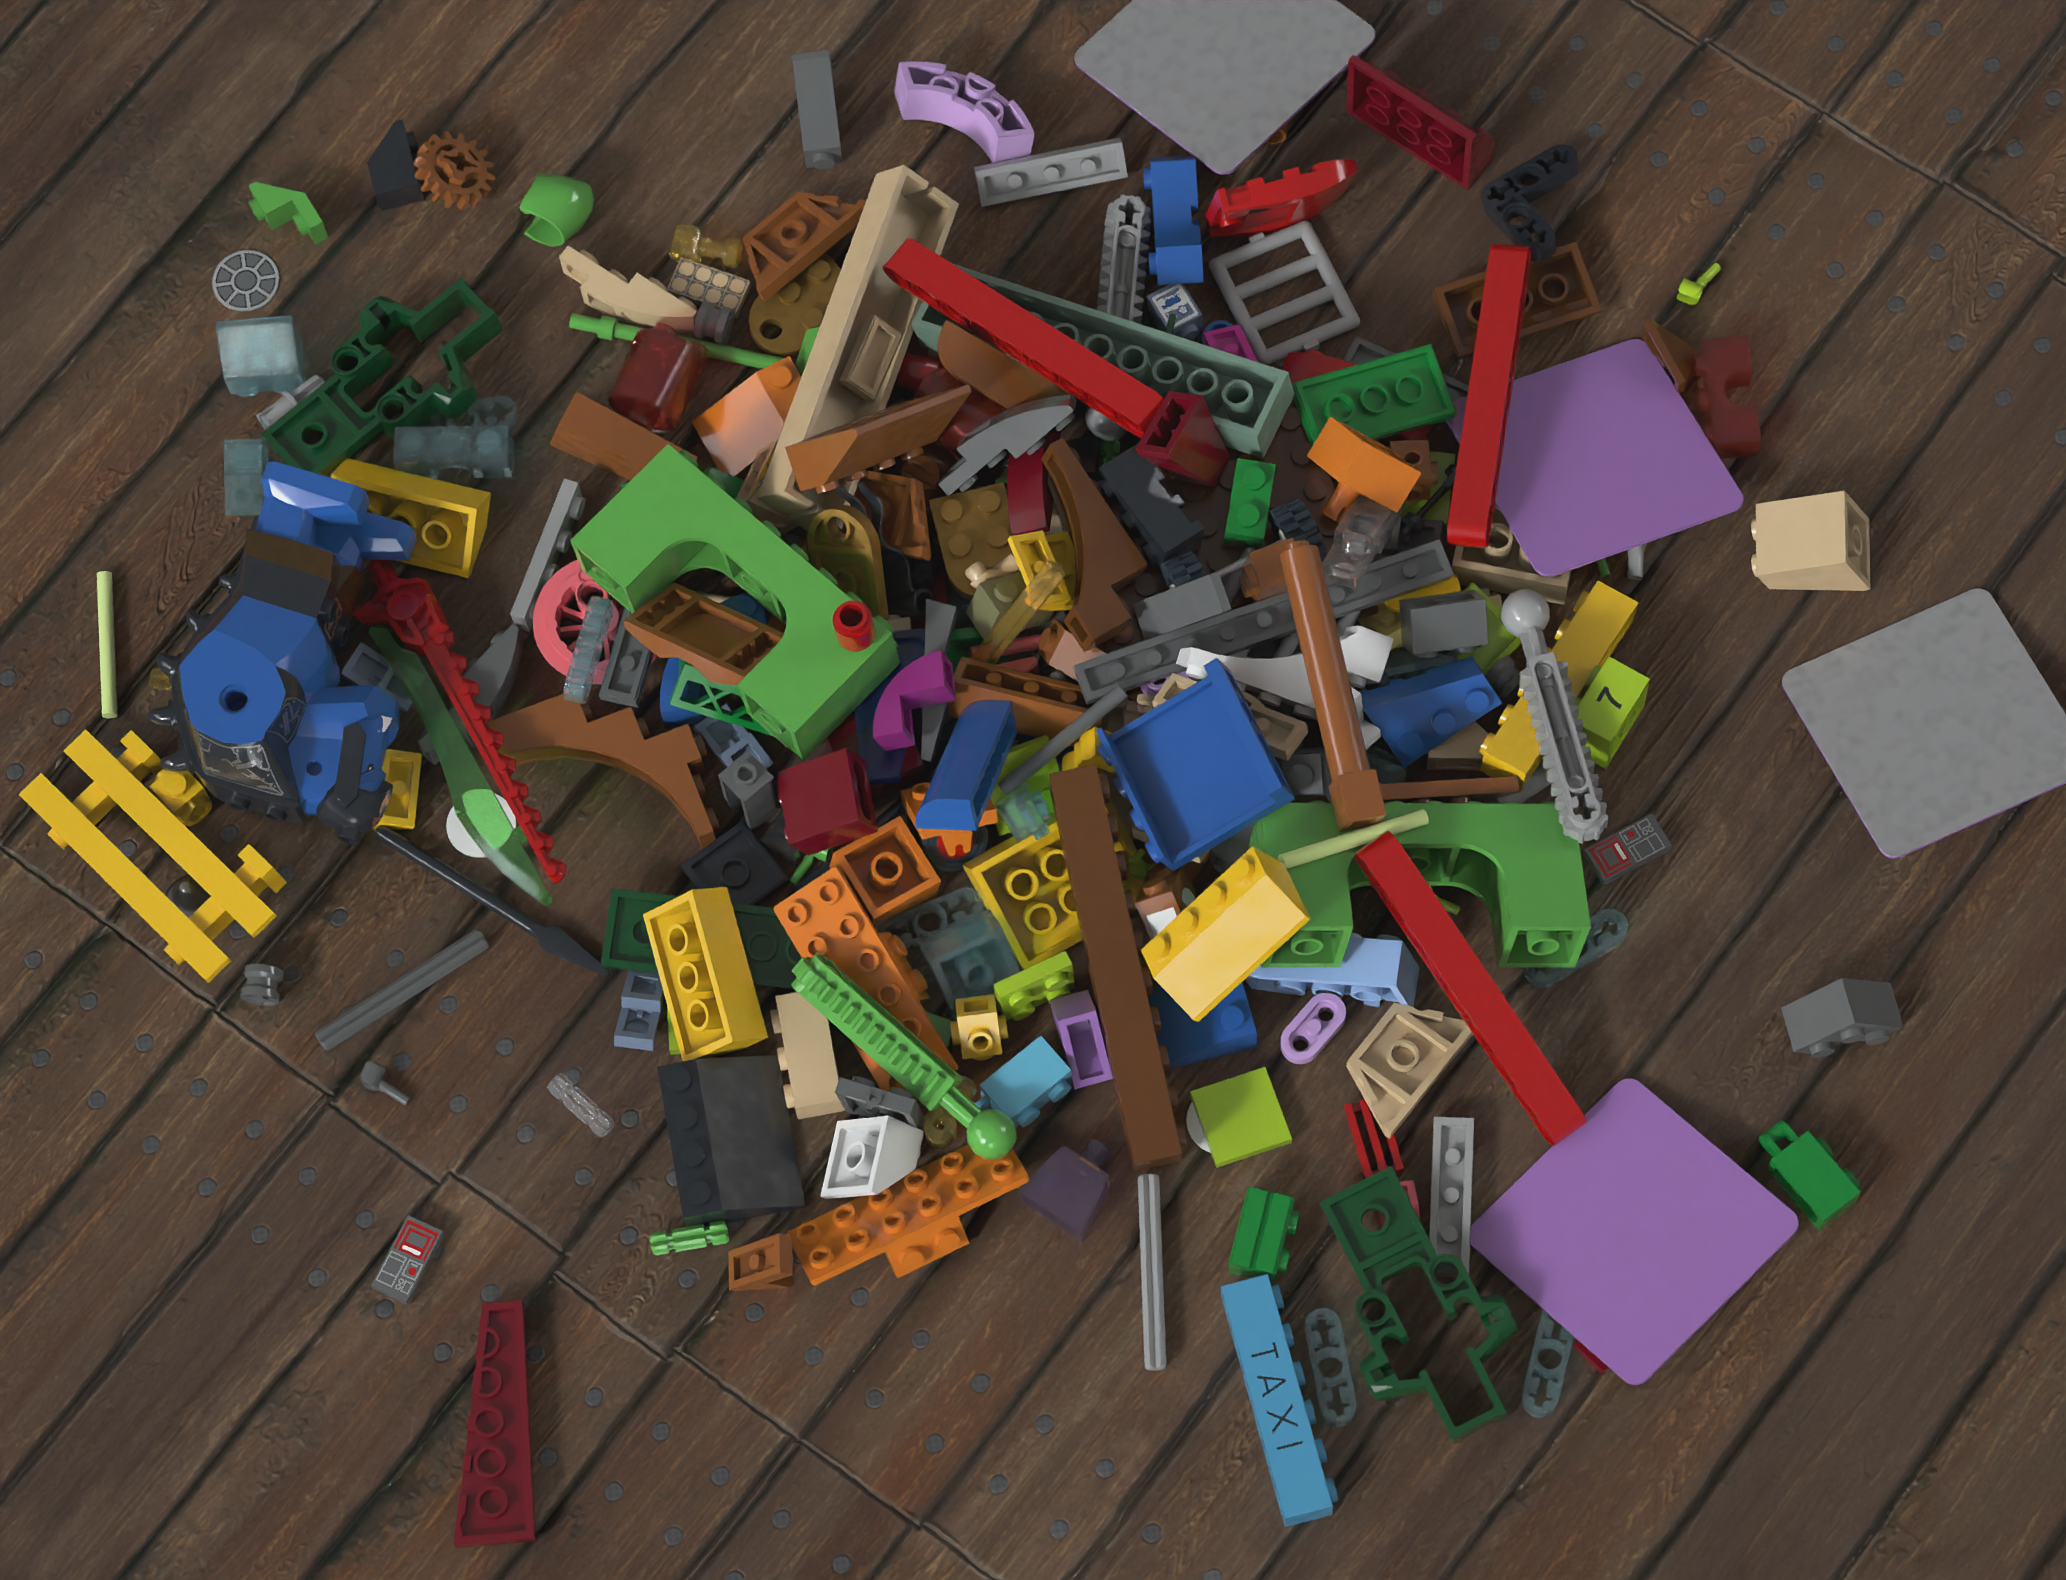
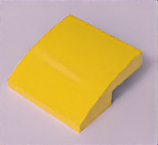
[1007,530,1076,611]
[374,749,422,830]

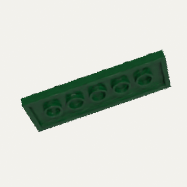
[601,888,802,991]

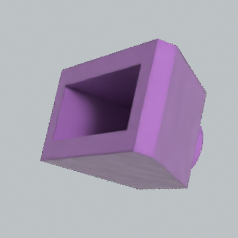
[1049,990,1113,1089]

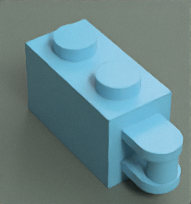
[975,1036,1072,1127]

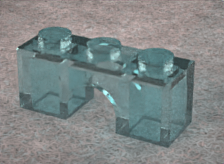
[393,426,515,480]

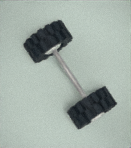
[1160,497,1328,625]

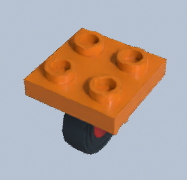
[901,783,998,872]

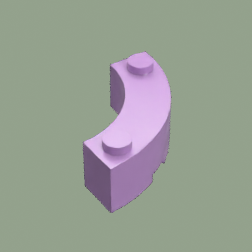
[894,61,1035,163]

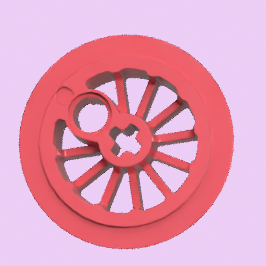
[533,559,658,685]

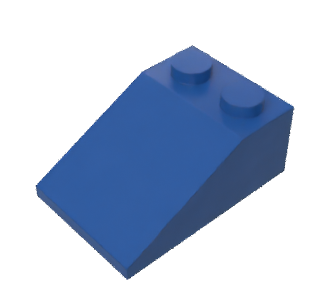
[1147,982,1257,1070]

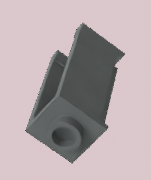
[718,750,782,833]

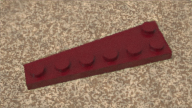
[454,1300,536,1548]

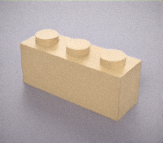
[770,992,845,1120]

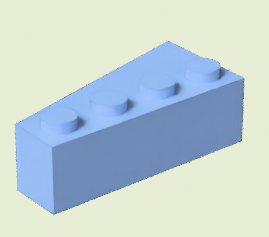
[1245,933,1420,1007]

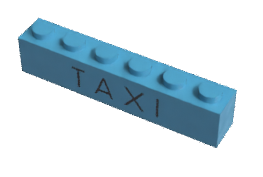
[1221,1274,1338,1527]

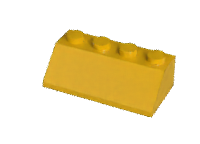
[331,458,491,578]
[1141,846,1311,1022]
[643,887,768,1061]

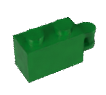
[1758,1120,1861,1231]

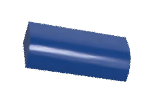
[915,700,1018,831]

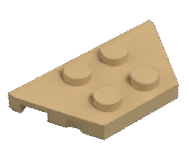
[1346,1003,1473,1139]

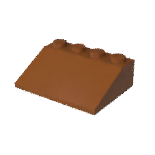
[785,384,971,494]

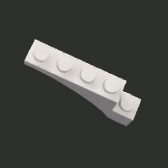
[1176,625,1394,720]

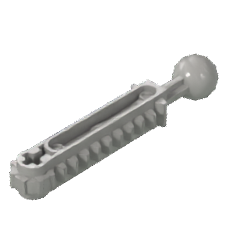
[1085,194,1151,441]
[1500,589,1608,843]

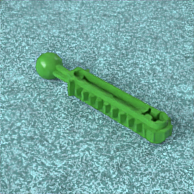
[792,952,1017,1160]

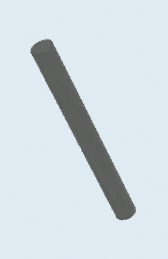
[998,684,1128,796]

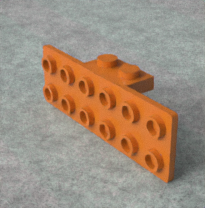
[774,867,958,1099]
[786,1144,1030,1286]

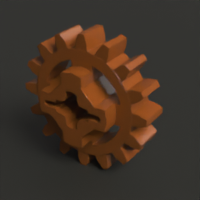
[413,131,495,210]

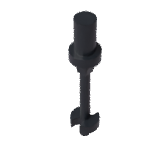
[1401,463,1457,536]

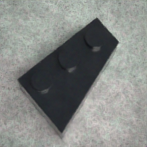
[1097,443,1205,571]

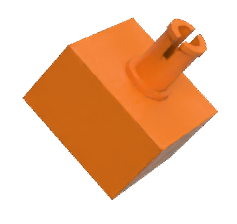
[1307,416,1421,524]

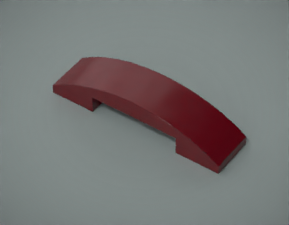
[1007,428,1061,536]

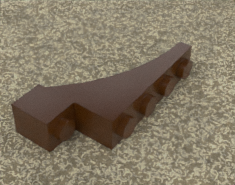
[1041,437,1148,653]

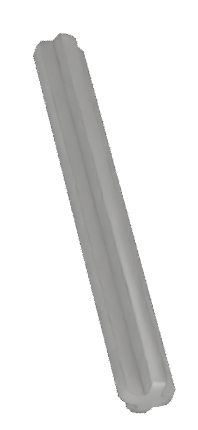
[1138,1174,1166,1371]

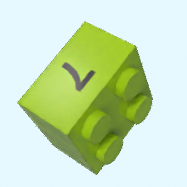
[1573,657,1650,769]

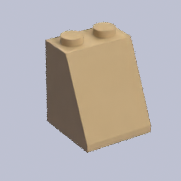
[1751,490,1870,591]

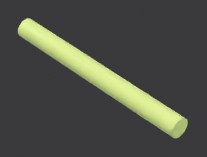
[97,571,118,719]
[1278,809,1429,869]

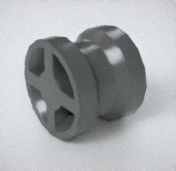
[694,301,735,345]
[1486,655,1521,705]
[240,964,284,1006]

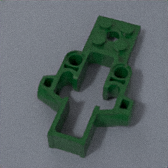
[261,278,504,476]
[1319,1166,1518,1445]

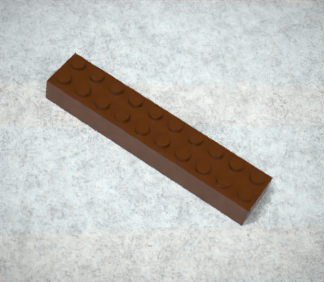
[1049,764,1188,1172]

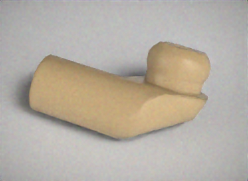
[965,554,1020,589]

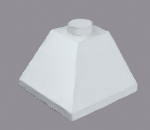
[820,1116,924,1199]

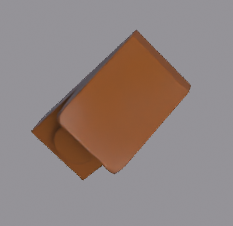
[728,1233,793,1291]

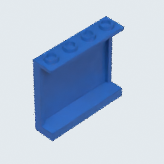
[1096,658,1295,871]

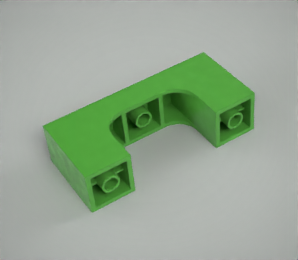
[570,444,900,761]
[1249,800,1591,967]

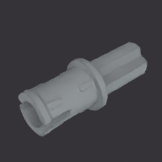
[256,374,325,430]

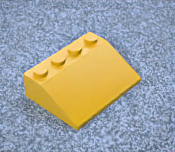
[962,797,1144,970]

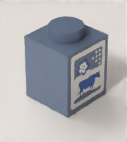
[1147,284,1203,341]

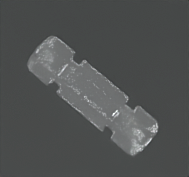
[547,1073,615,1137]

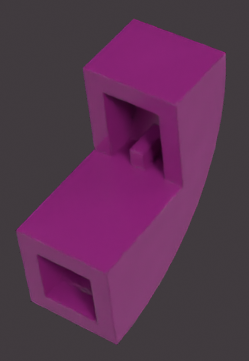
[873,650,956,751]

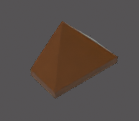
[1641,319,1699,397]

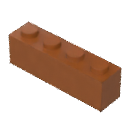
[947,657,1109,747]

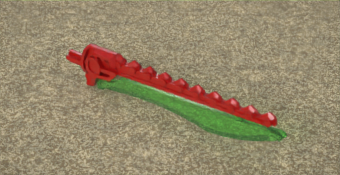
[353,559,567,906]

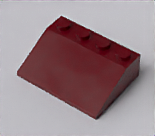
[1346,55,1496,191]

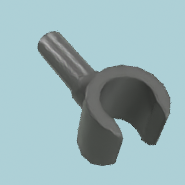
[361,1062,411,1106]

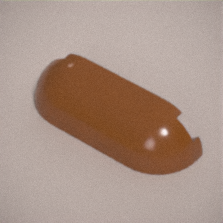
[937,320,1076,409]

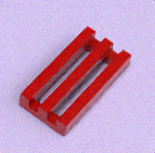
[1344,1099,1404,1179]

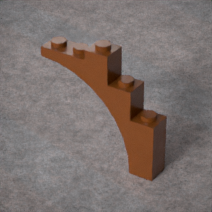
[487,689,720,849]

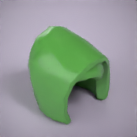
[519,172,594,246]

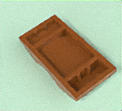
[624,582,784,685]

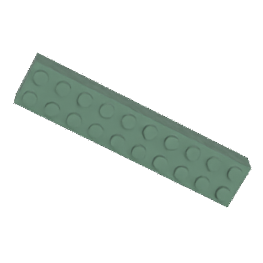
[911,264,1295,459]

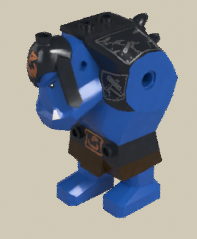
[148,461,417,845]

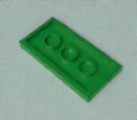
[1292,344,1457,448]

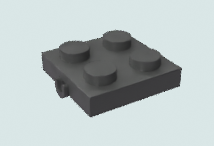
[835,1076,926,1131]

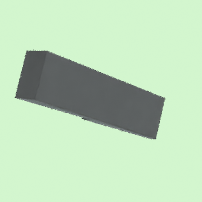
[1132,571,1231,640]
[921,599,959,764]

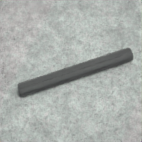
[315,929,489,1051]

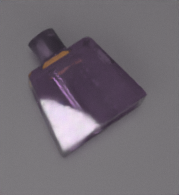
[1018,1139,1111,1243]

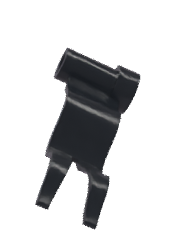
[836,482,935,620]

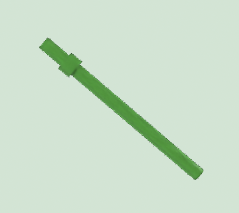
[569,313,784,369]

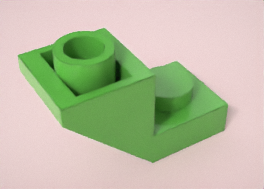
[248,182,328,245]

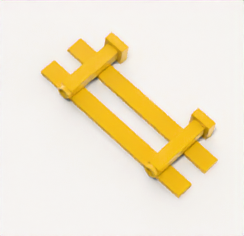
[19,729,287,983]

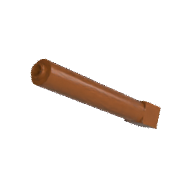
[1279,540,1386,832]

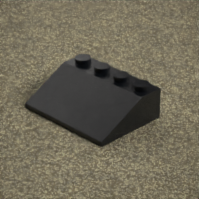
[657,1055,806,1227]

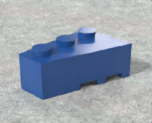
[1358,656,1502,768]

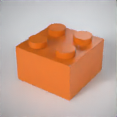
[829,816,941,928]

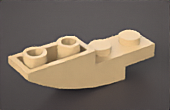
[559,246,698,333]

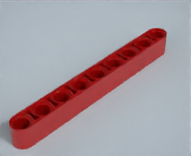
[883,238,1164,438]
[1447,244,1531,548]
[1354,831,1587,1147]

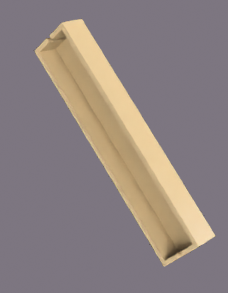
[757,165,959,531]

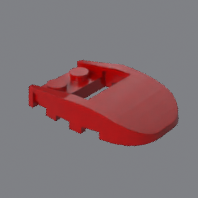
[1204,159,1358,238]

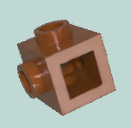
[1389,440,1438,502]

